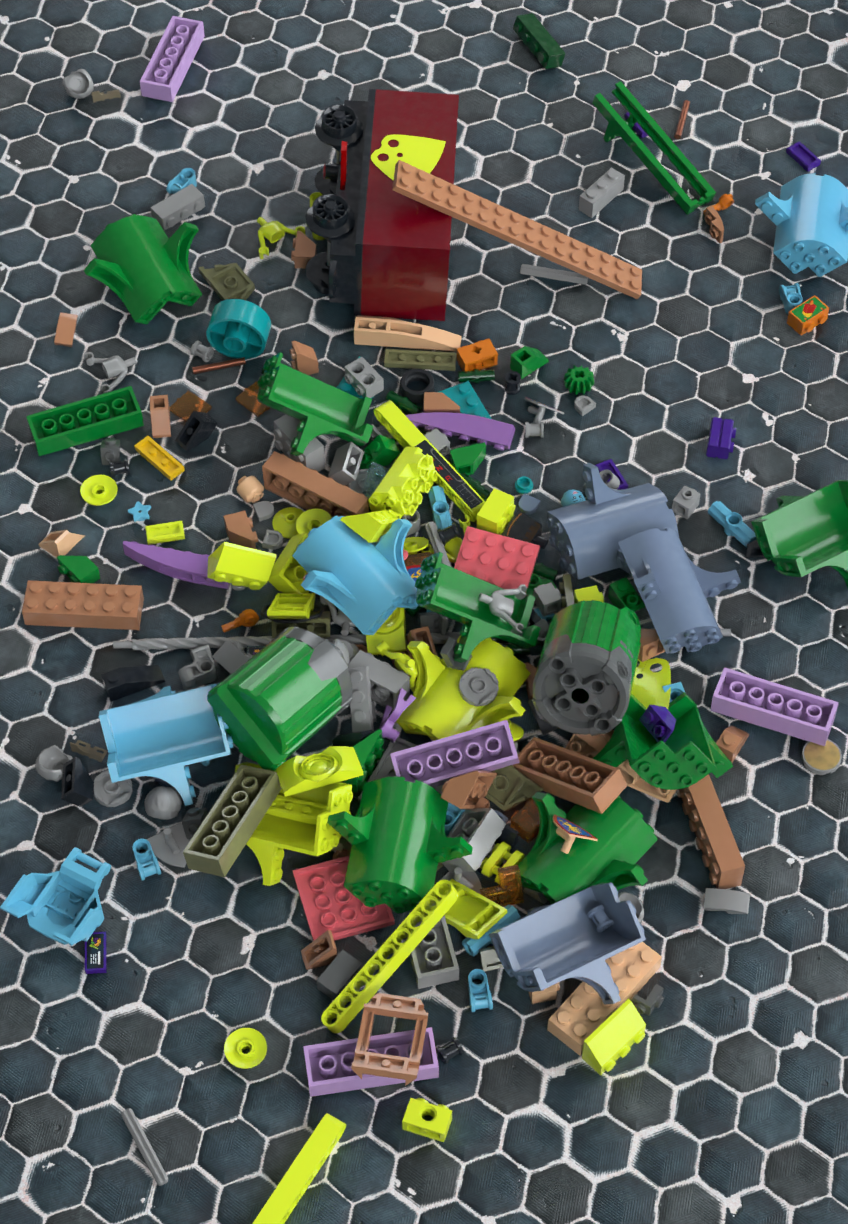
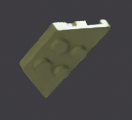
[198,263,255,301]
[485,765,543,811]

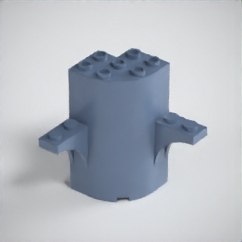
[547,463,679,580]
[618,528,741,654]
[489,882,646,1004]

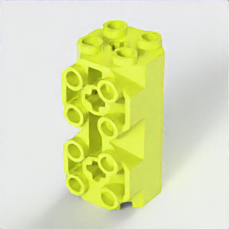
[368,447,438,519]

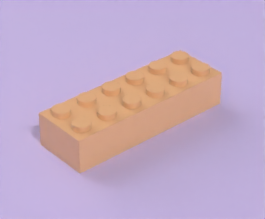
[547,942,662,1056]

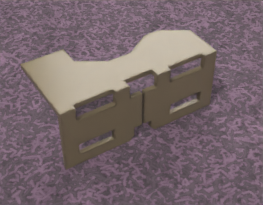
[92,89,121,103]
[70,740,108,762]

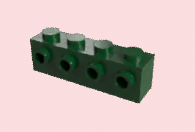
[513,13,566,69]

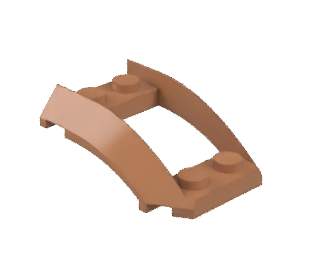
[351,993,428,1086]

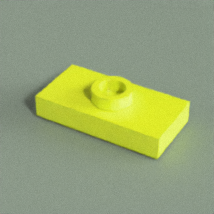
[145,521,185,545]

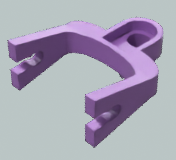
[379,688,416,743]

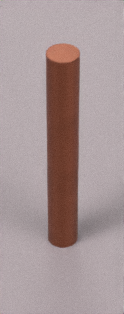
[674,100,690,139]
[192,357,246,374]

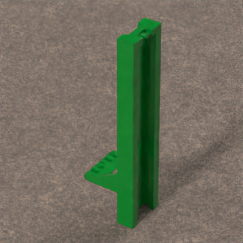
[592,81,716,215]

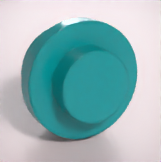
[515,476,533,494]

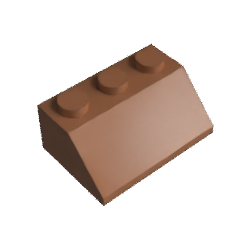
[441,771,497,809]

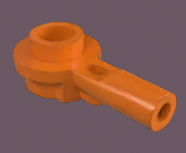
[703,194,734,215]
[221,609,259,633]

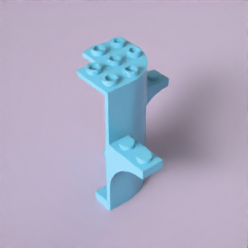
[755,173,848,277]
[292,516,418,635]
[99,684,234,806]

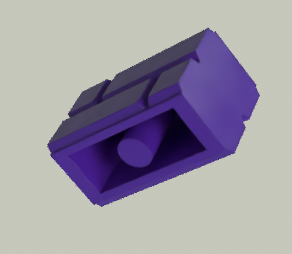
[706,417,736,459]

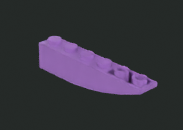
[405,412,515,451]
[123,541,230,589]

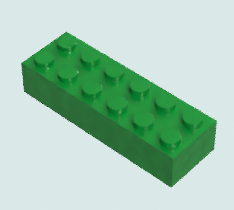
[26,386,144,456]

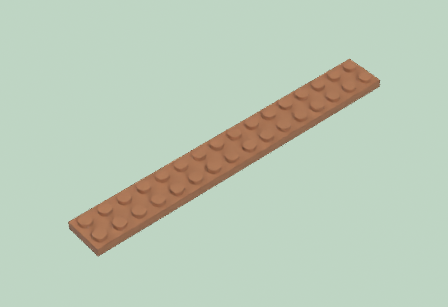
[393,160,642,299]

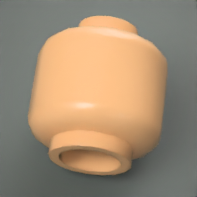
[237,476,264,503]

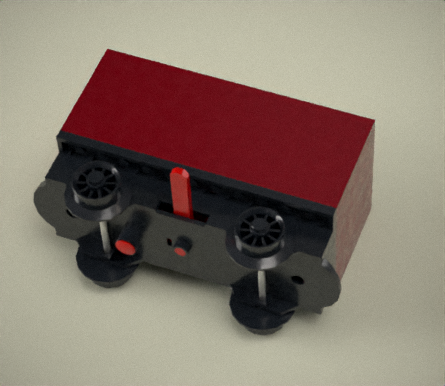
[305,89,459,321]

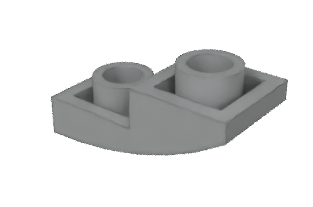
[703,888,750,914]

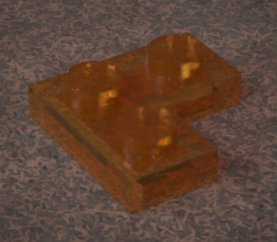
[480,865,524,907]

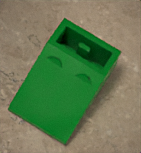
[341,729,385,798]

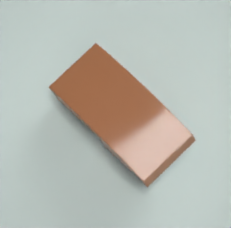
[705,205,724,243]
[54,312,78,347]

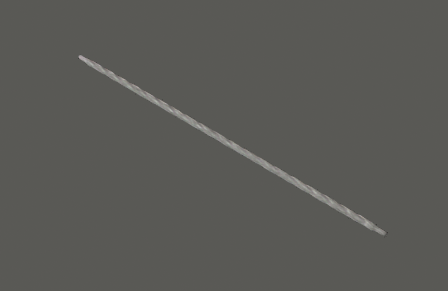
[113,628,731,650]

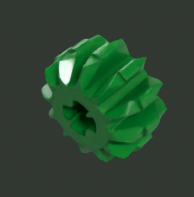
[564,365,594,395]

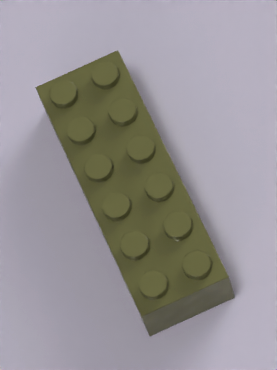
[183,764,281,877]

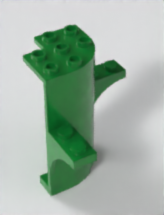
[84,214,202,325]
[257,352,373,456]
[751,480,848,588]
[415,552,541,663]
[592,692,733,790]
[327,777,473,913]
[511,792,658,905]

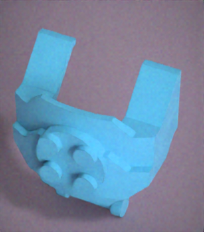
[0,847,111,946]

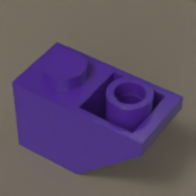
[639,705,676,743]

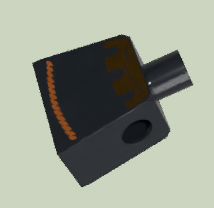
[501,510,548,549]

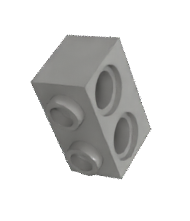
[344,357,384,398]

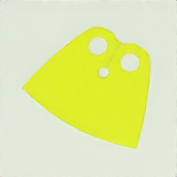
[371,134,446,181]
[631,658,671,709]

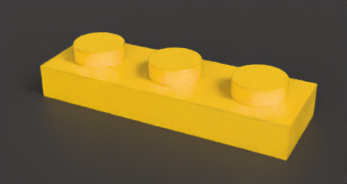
[134,436,185,481]

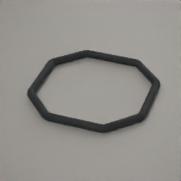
[260,603,324,624]

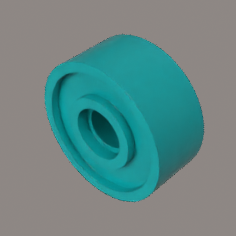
[206,299,271,359]

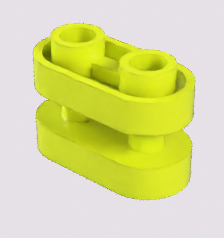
[480,842,525,886]

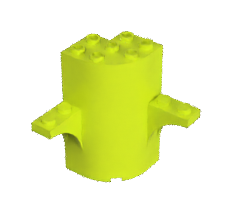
[396,636,531,741]
[235,762,353,886]

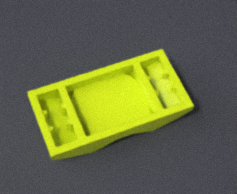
[267,593,315,619]
[366,607,407,655]
[276,746,364,797]
[429,879,508,939]

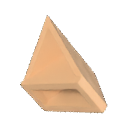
[38,530,84,558]

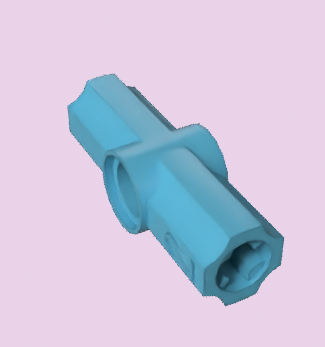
[428,485,452,530]
[708,501,757,548]
[462,904,521,956]

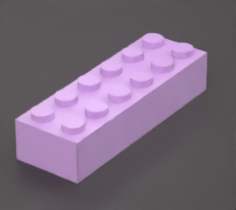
[140,16,205,102]
[710,667,839,746]
[390,720,520,788]
[303,1027,439,1097]

